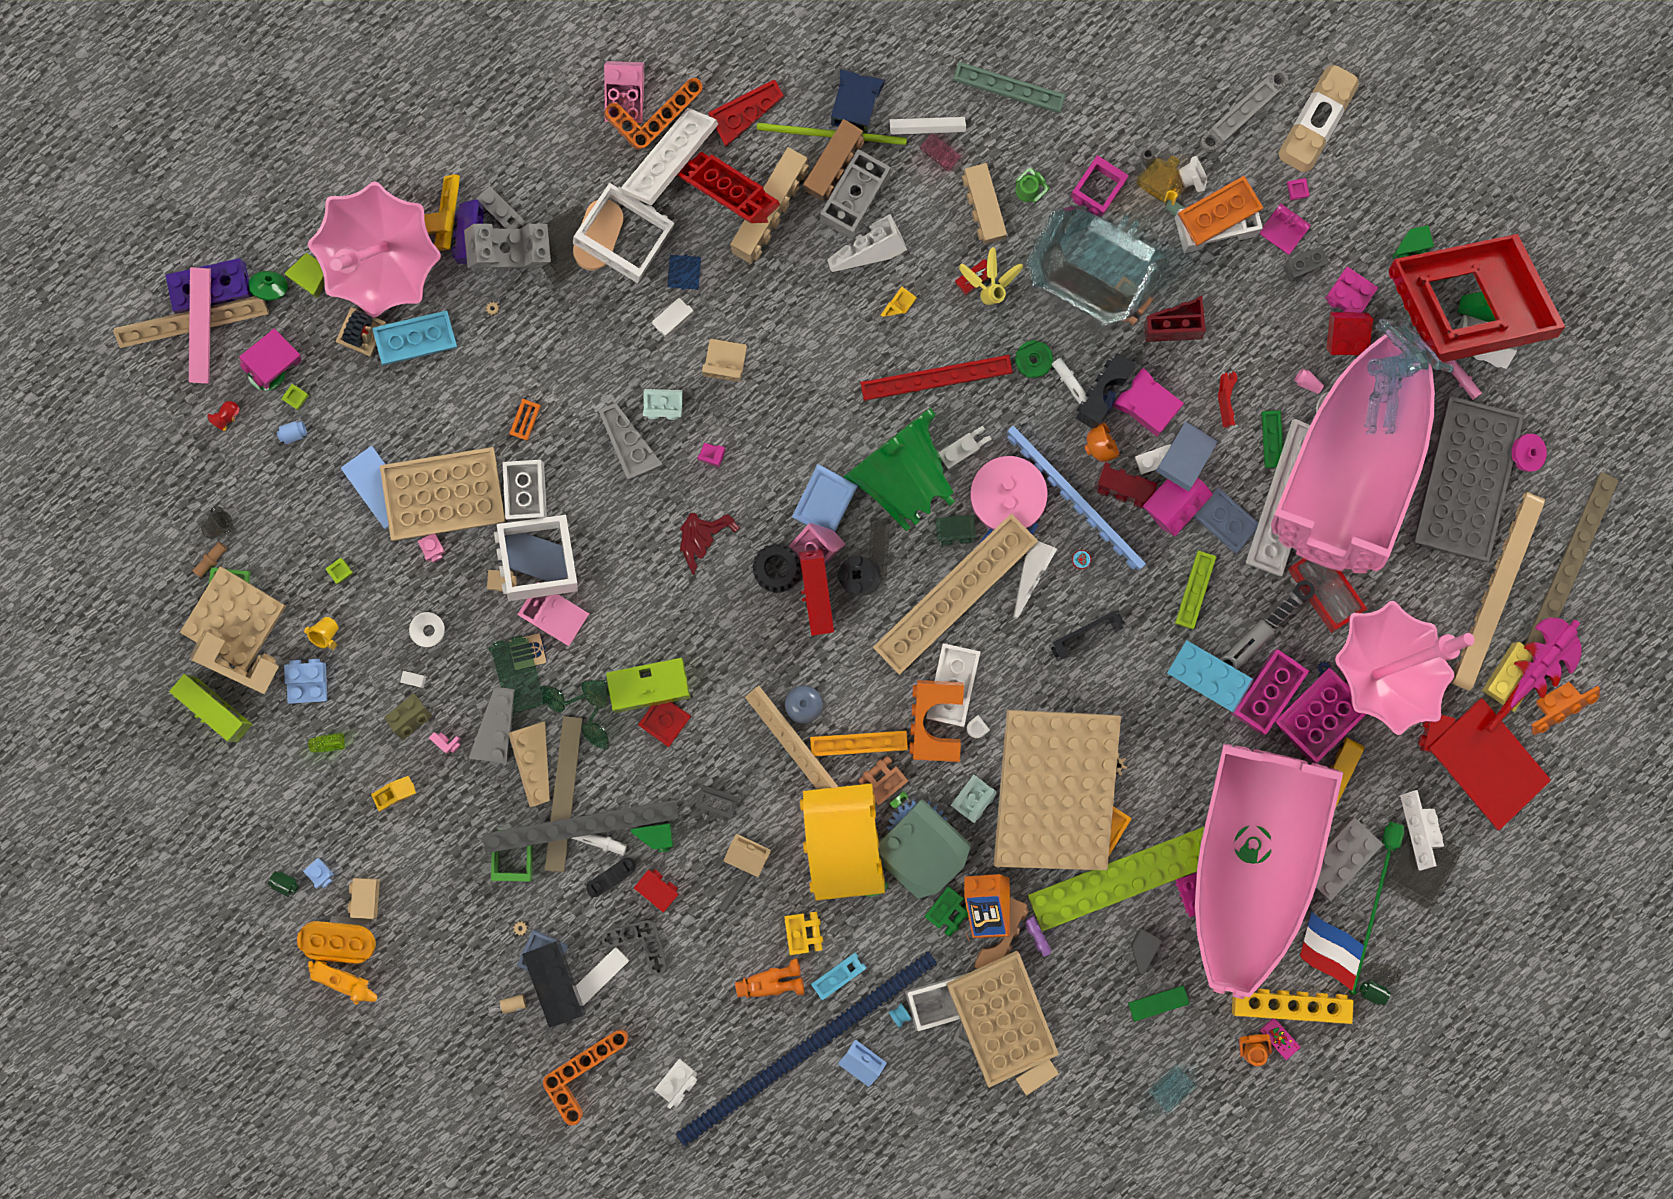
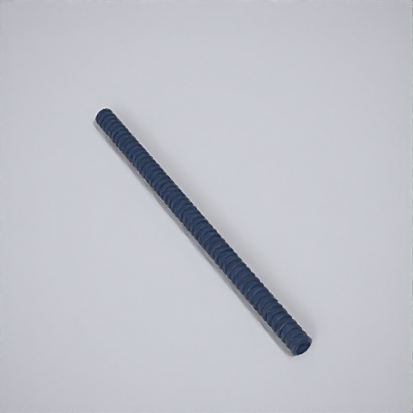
[676,951,937,1146]

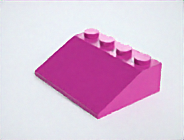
[1275,668,1366,763]

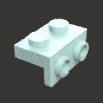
[643,389,682,420]
[951,775,997,823]

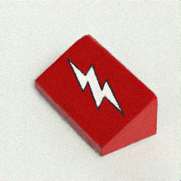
[955,259,990,296]

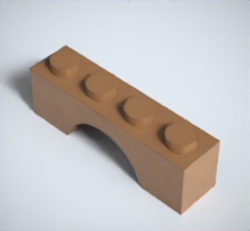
[973,897,1028,969]

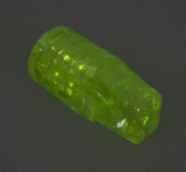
[308,732,345,752]

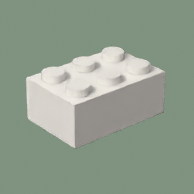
[503,460,547,522]

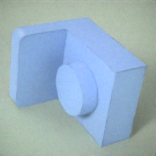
[303,858,334,889]

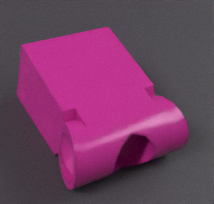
[1112,368,1184,437]

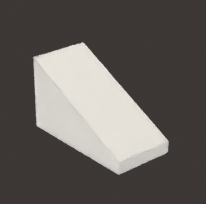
[400,671,426,688]

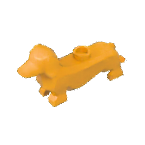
[308,960,377,1005]

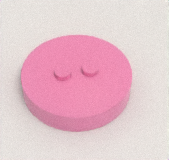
[970,456,1047,531]

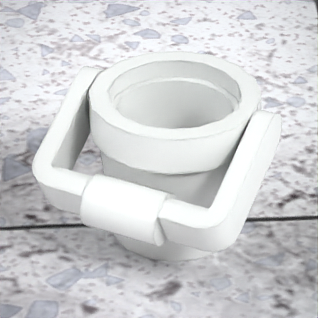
[1177,156,1207,192]

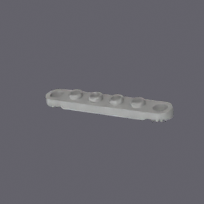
[1200,70,1289,152]

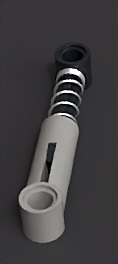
[1220,580,1315,670]

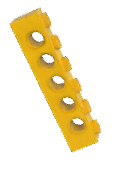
[1232,989,1353,1024]

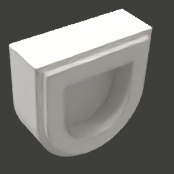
[967,715,990,738]

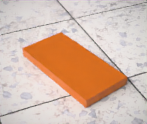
[1177,176,1264,247]

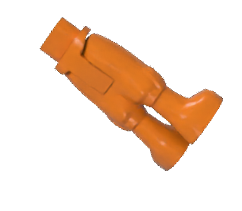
[735,958,805,998]

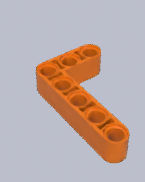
[604,78,702,150]
[543,1029,629,1125]

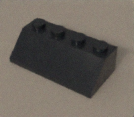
[522,940,586,1028]

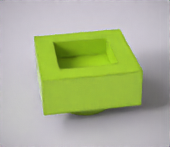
[281,384,309,411]
[326,558,354,585]

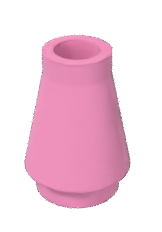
[1294,368,1324,394]

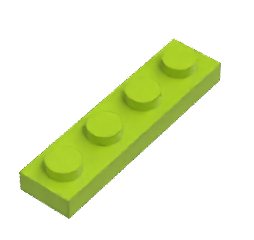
[1175,551,1216,630]

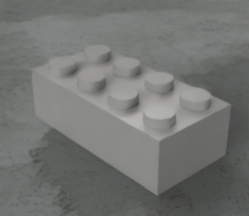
[1315,817,1383,901]

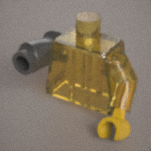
[1136,148,1182,205]

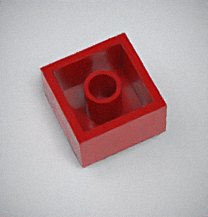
[1327,312,1373,355]

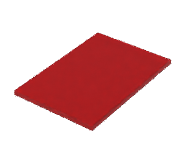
[1428,698,1551,831]

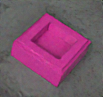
[1287,178,1310,201]

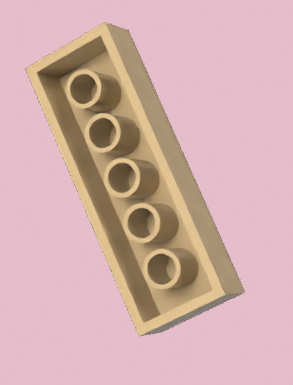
[730,147,809,264]

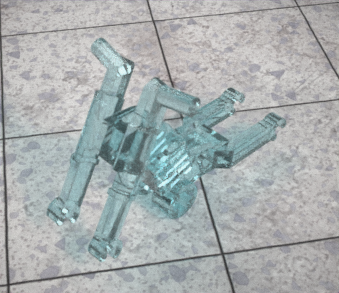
[1364,319,1453,434]

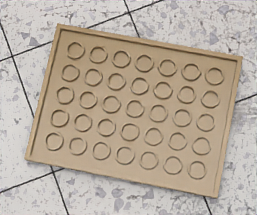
[994,710,1121,870]

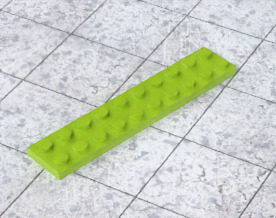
[1028,826,1204,931]

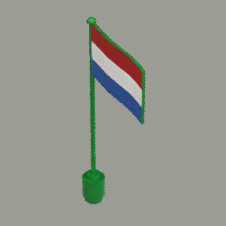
[1300,822,1405,995]

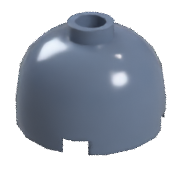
[785,685,823,724]

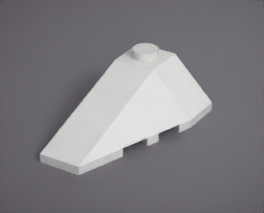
[827,214,907,272]
[1013,541,1057,619]

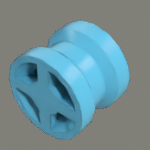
[889,1003,912,1028]

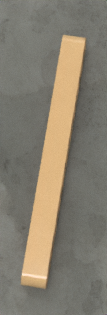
[1450,492,1545,691]

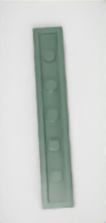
[953,62,1066,114]

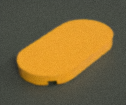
[297,921,376,964]

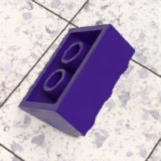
[452,200,484,264]

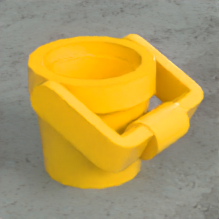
[304,617,339,650]

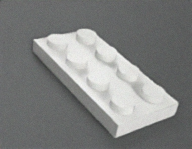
[926,643,980,727]

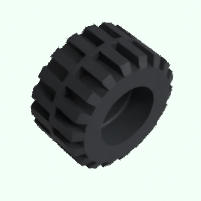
[752,543,801,593]

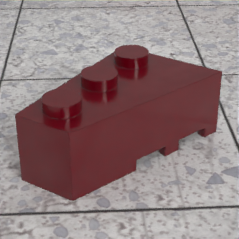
[1144,296,1206,342]
[1094,462,1157,509]

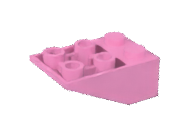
[604,61,644,123]
[517,582,589,646]

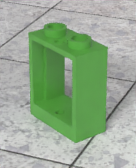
[491,830,533,882]

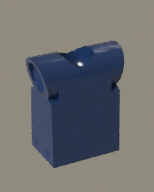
[831,69,885,134]

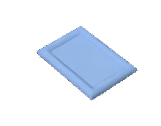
[792,464,858,532]

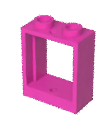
[1071,155,1129,217]

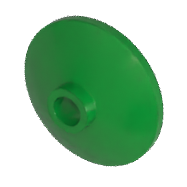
[249,271,288,301]

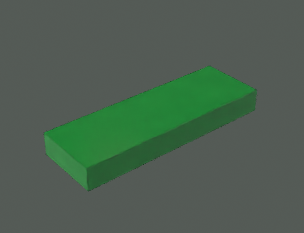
[1261,410,1283,468]
[1127,985,1190,1022]

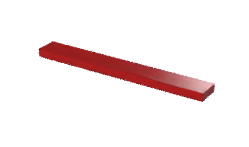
[860,355,1013,401]

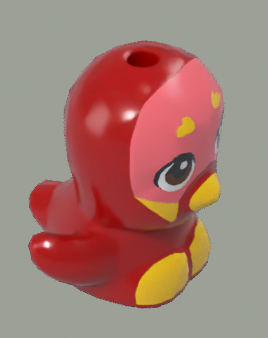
[207,401,240,432]

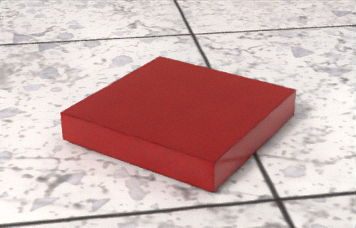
[638,702,691,747]

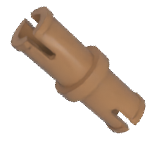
[192,541,228,578]

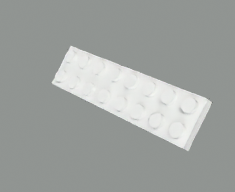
[1246,419,1310,576]

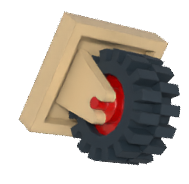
[335,307,387,358]

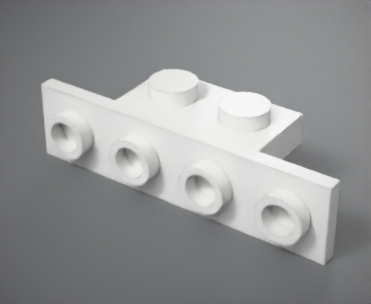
[1400,790,1444,871]

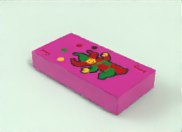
[1259,1018,1301,1060]

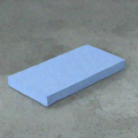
[341,446,389,530]

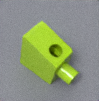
[285,253,325,298]

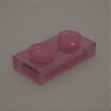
[920,133,961,172]

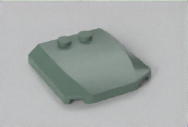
[878,798,971,899]

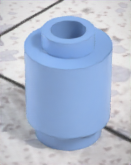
[277,421,307,444]

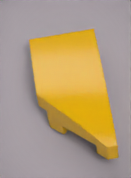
[881,286,917,317]

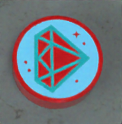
[1072,550,1091,570]

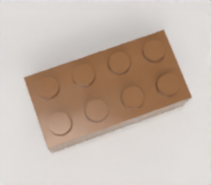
[803,119,864,202]

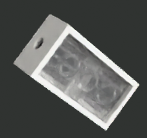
[905,973,967,1031]

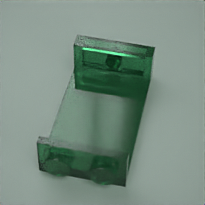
[488,635,546,714]

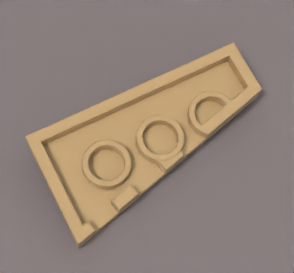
[508,721,550,807]

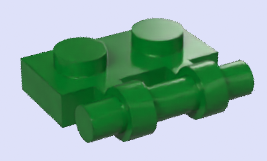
[924,886,969,937]

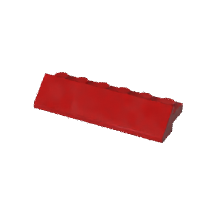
[677,152,780,223]

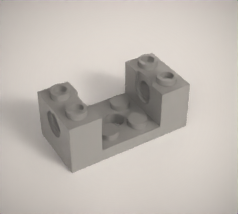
[820,149,891,240]
[464,224,551,268]

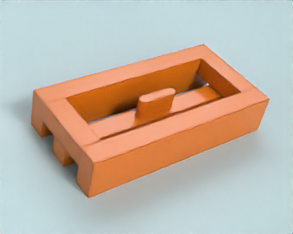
[509,399,541,441]

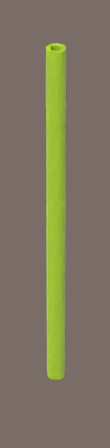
[757,123,907,145]

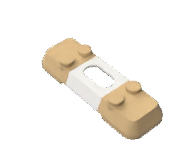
[1279,65,1359,172]

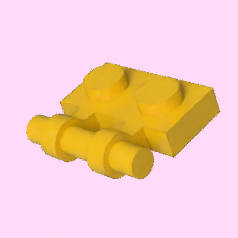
[784,911,823,955]

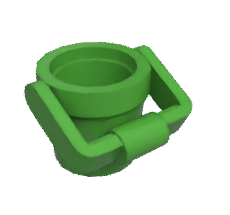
[1015,168,1050,203]

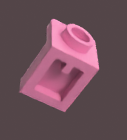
[418,534,445,563]
[429,732,462,754]

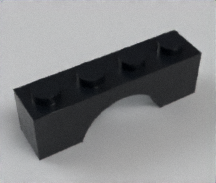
[1076,353,1136,428]

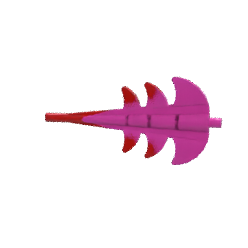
[1486,617,1581,733]

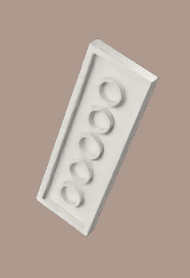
[621,108,718,206]

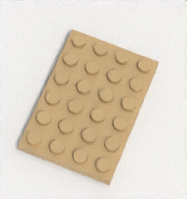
[380,447,506,541]
[946,951,1059,1088]

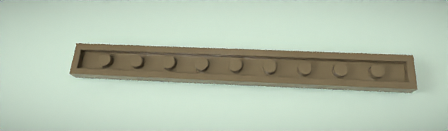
[1524,472,1619,645]

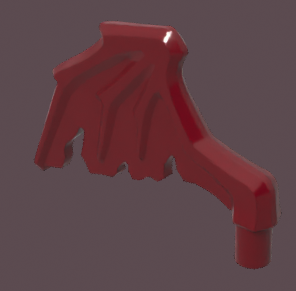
[680,513,740,575]

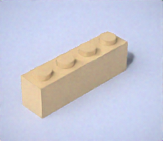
[961,163,1007,244]

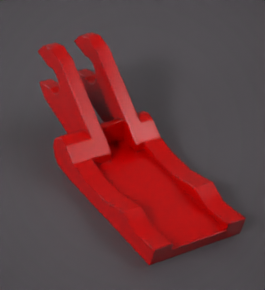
[1218,371,1237,429]

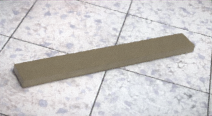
[545,716,583,872]

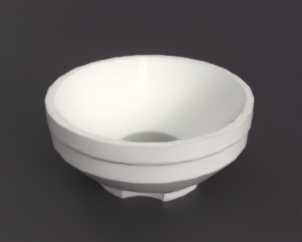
[409,612,445,647]

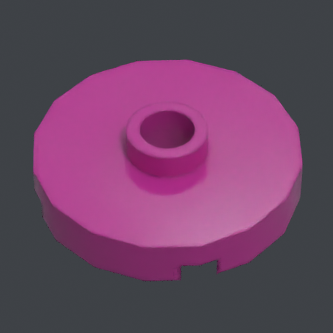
[1512,434,1547,472]

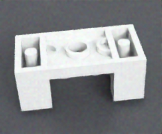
[1175,208,1263,253]

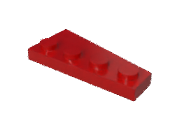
[708,79,784,148]

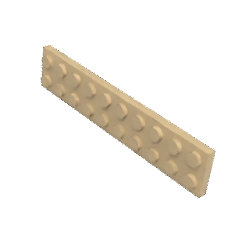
[873,513,1038,675]

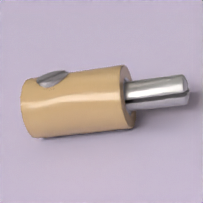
[488,994,527,1014]

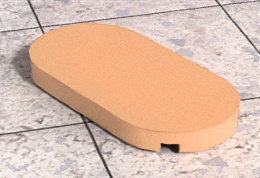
[573,200,623,271]

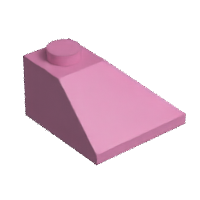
[789,523,846,565]

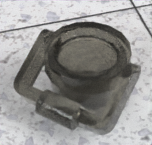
[201,506,237,539]

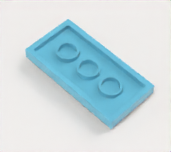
[372,310,457,366]
[1167,640,1254,713]

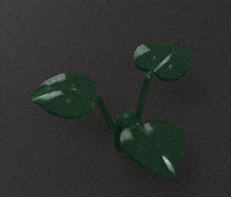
[540,679,610,750]

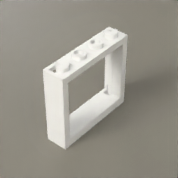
[573,183,674,283]
[494,515,578,601]

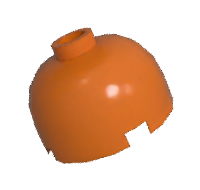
[1085,422,1119,462]

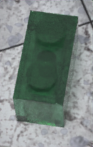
[935,515,976,546]

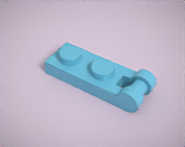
[811,952,866,1000]

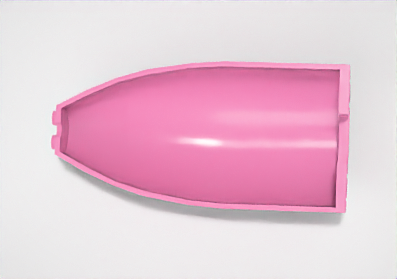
[1271,330,1435,573]
[1195,744,1343,999]

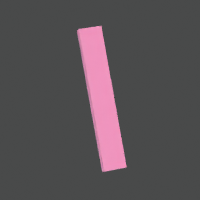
[189,267,211,383]

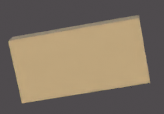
[1015,1059,1059,1096]

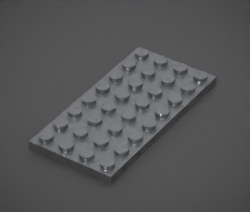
[1413,396,1524,562]

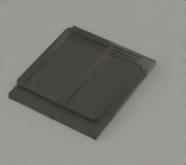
[542,203,586,286]
[1378,827,1462,910]

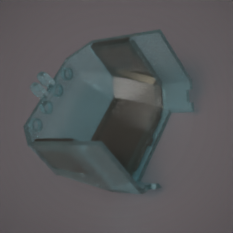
[1026,206,1170,327]

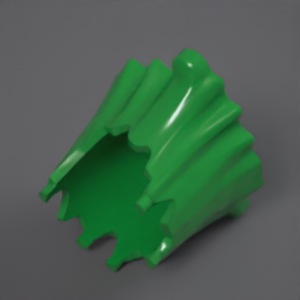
[843,407,955,531]

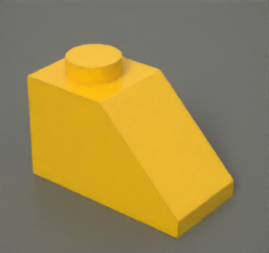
[371,776,416,812]

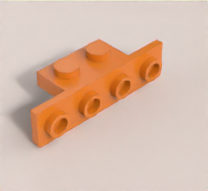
[1532,682,1600,735]

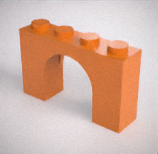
[909,680,964,762]

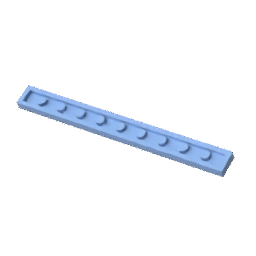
[1006,426,1146,571]

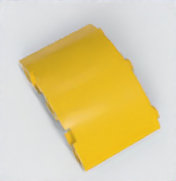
[800,783,885,900]

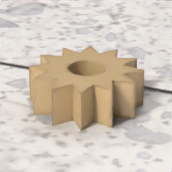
[485,301,500,316]
[513,921,528,936]

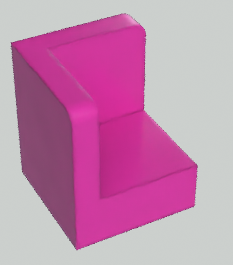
[697,443,726,468]

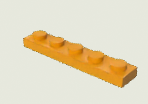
[810,731,908,756]

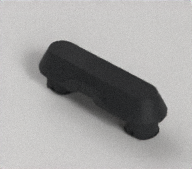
[587,858,636,897]

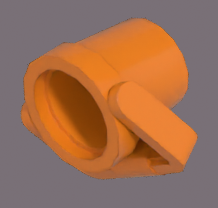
[1239,1034,1272,1066]

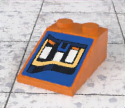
[964,874,1010,938]

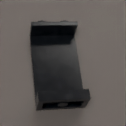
[1049,611,1124,662]

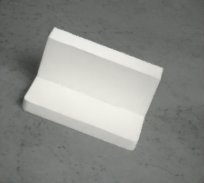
[652,298,694,339]

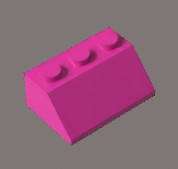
[1143,477,1213,536]

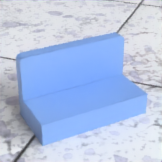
[838,1040,887,1087]

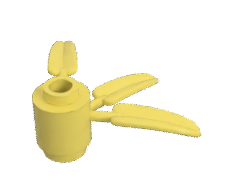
[959,247,1023,305]

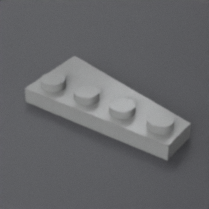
[598,403,663,480]
[469,687,515,764]

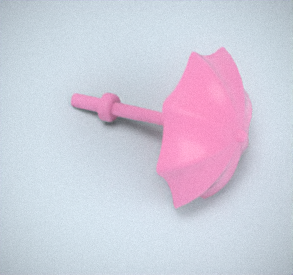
[308,181,441,318]
[1335,601,1475,735]

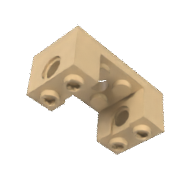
[190,628,279,694]

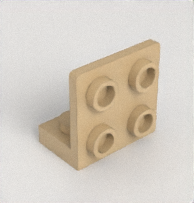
[702,339,747,382]

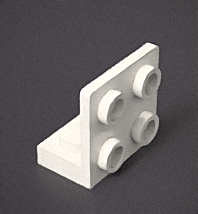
[654,1059,697,1109]

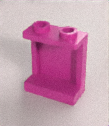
[239,328,301,390]

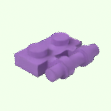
[1025,915,1052,957]

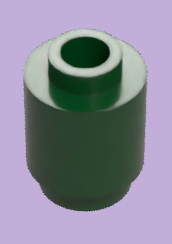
[268,871,299,897]
[1359,979,1391,1006]

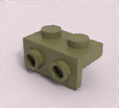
[384,693,433,740]

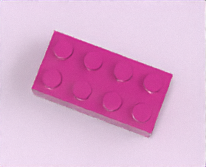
[1230,649,1309,735]

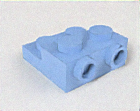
[284,659,327,704]

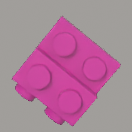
[1325,267,1378,312]

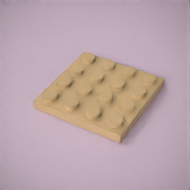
[180,567,286,672]

